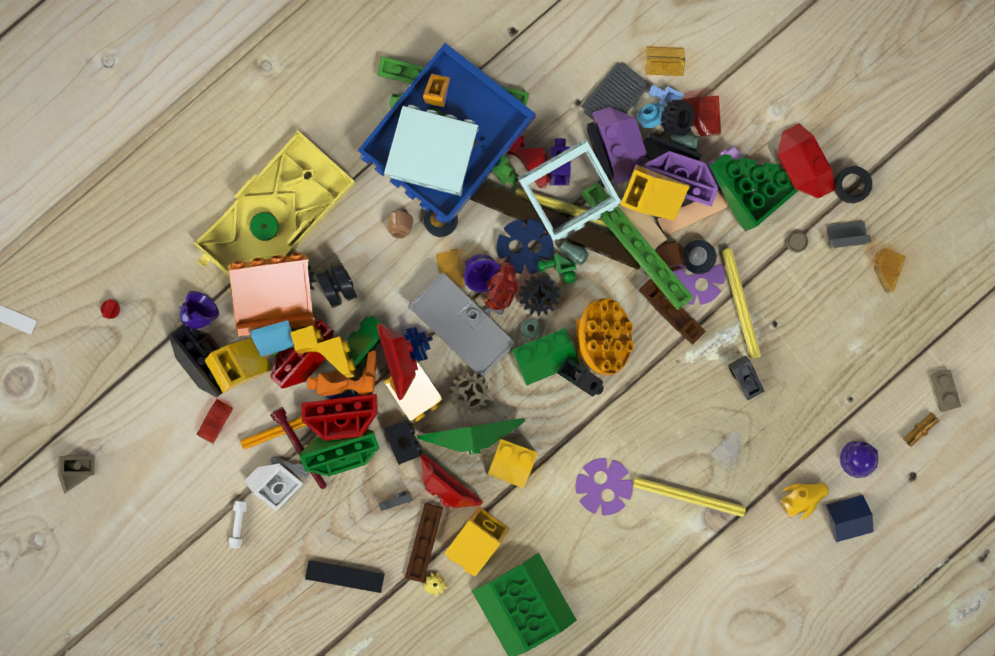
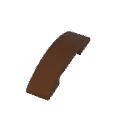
[638,278,706,345]

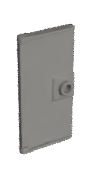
[408,272,516,377]

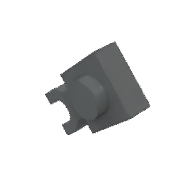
[379,491,413,511]

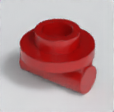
[101,299,120,319]

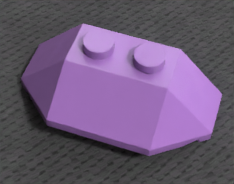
[592,107,647,185]
[644,151,718,207]

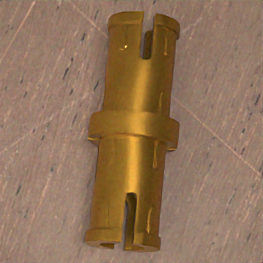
[903,412,940,447]

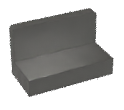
[827,221,871,249]

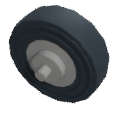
[683,240,717,274]

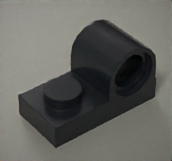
[728,356,765,400]

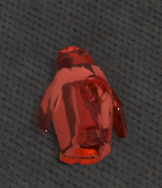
[484,262,518,310]

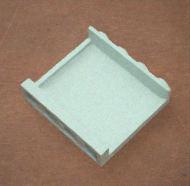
[384,105,479,196]

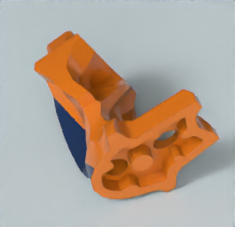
[307,351,377,399]

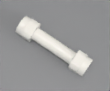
[229,501,247,549]

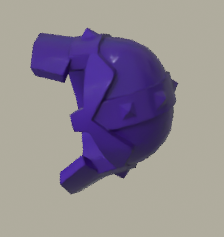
[464,254,501,292]
[179,291,219,329]
[840,441,878,478]

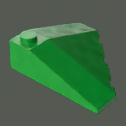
[710,154,798,231]
[417,418,526,455]

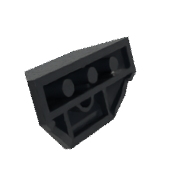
[169,325,223,397]

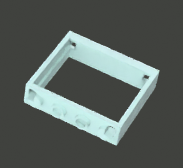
[518,139,621,241]

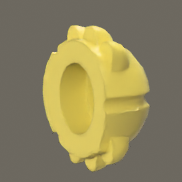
[424,572,447,596]

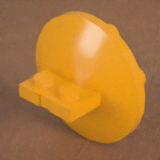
[576,298,634,375]

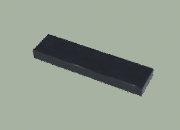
[305,560,385,593]

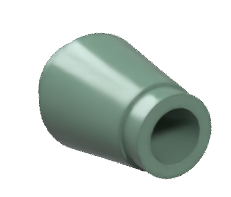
[670,134,699,151]
[560,240,589,266]

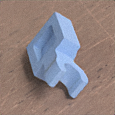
[648,85,684,107]

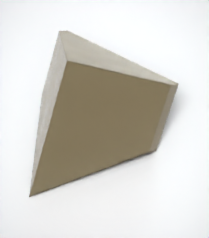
[58,456,95,494]

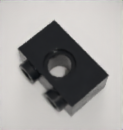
[385,420,422,465]

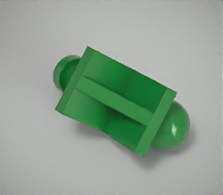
[537,251,577,284]

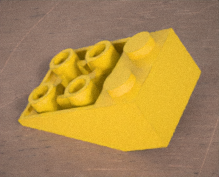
[620,165,690,221]
[205,338,272,394]

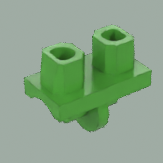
[492,155,520,186]

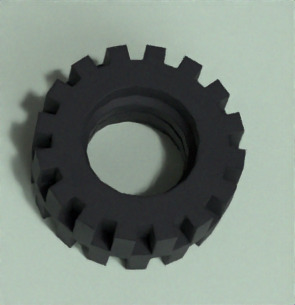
[661,100,696,136]

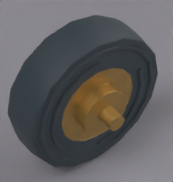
[424,210,458,237]

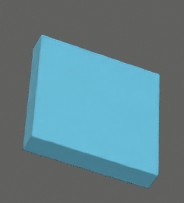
[250,320,294,357]

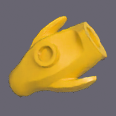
[780,482,829,520]

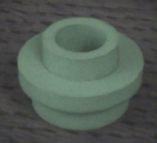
[521,319,540,338]

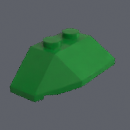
[299,429,379,476]

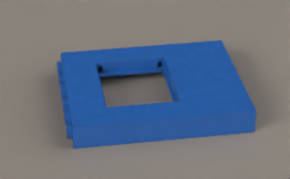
[358,43,536,224]

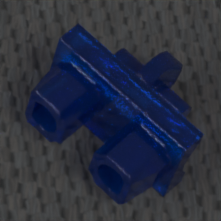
[402,327,433,362]

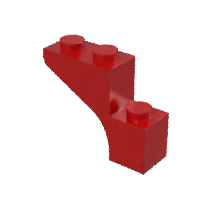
[507,135,550,188]

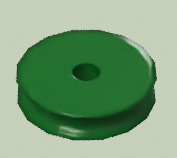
[250,212,279,241]

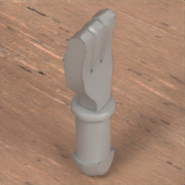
[270,456,309,479]

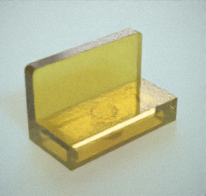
[645,46,685,76]
[436,248,465,288]

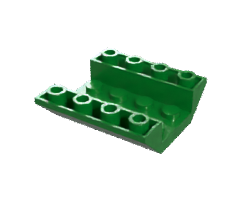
[472,553,577,656]

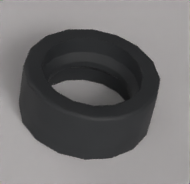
[834,166,873,204]

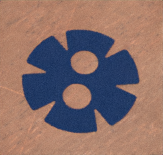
[497,219,554,274]

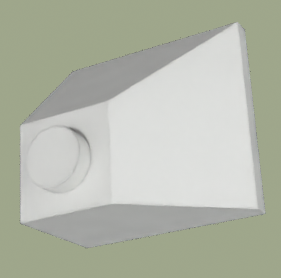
[244,463,303,511]

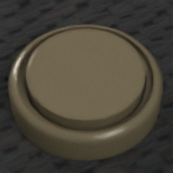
[786,231,808,253]

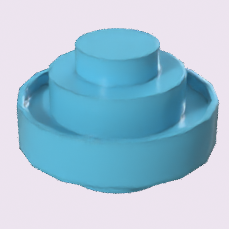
[637,103,665,128]

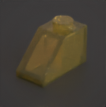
[873,248,906,293]

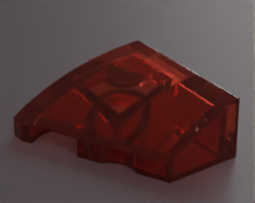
[681,96,721,137]

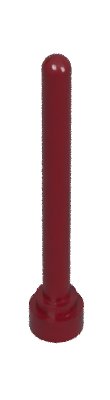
[270,407,327,489]

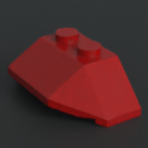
[777,123,835,199]
[270,319,334,389]
[376,324,419,401]
[302,394,378,441]
[421,453,483,508]

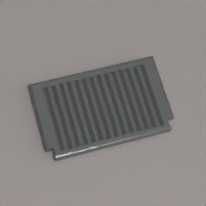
[581,62,650,121]

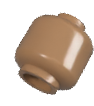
[387,209,413,239]

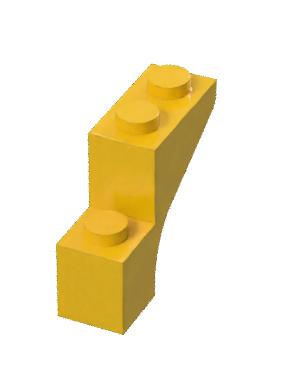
[290,325,356,378]

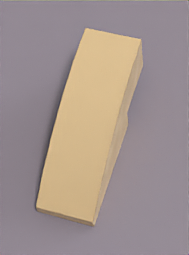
[618,200,668,251]

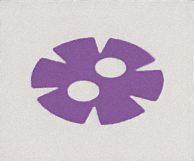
[673,257,725,305]
[576,458,633,515]

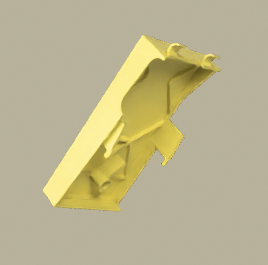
[194,130,356,292]

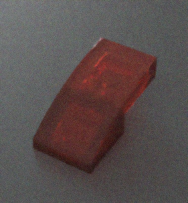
[197,399,233,444]

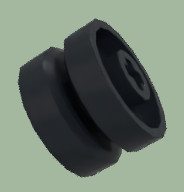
[315,259,357,308]

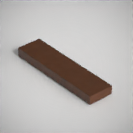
[405,503,443,583]

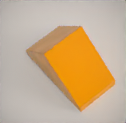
[423,74,450,107]

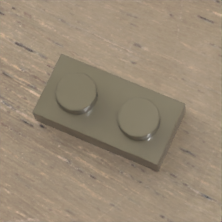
[930,370,961,412]

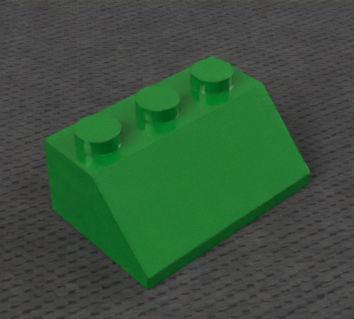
[347,315,381,372]
[512,328,580,386]

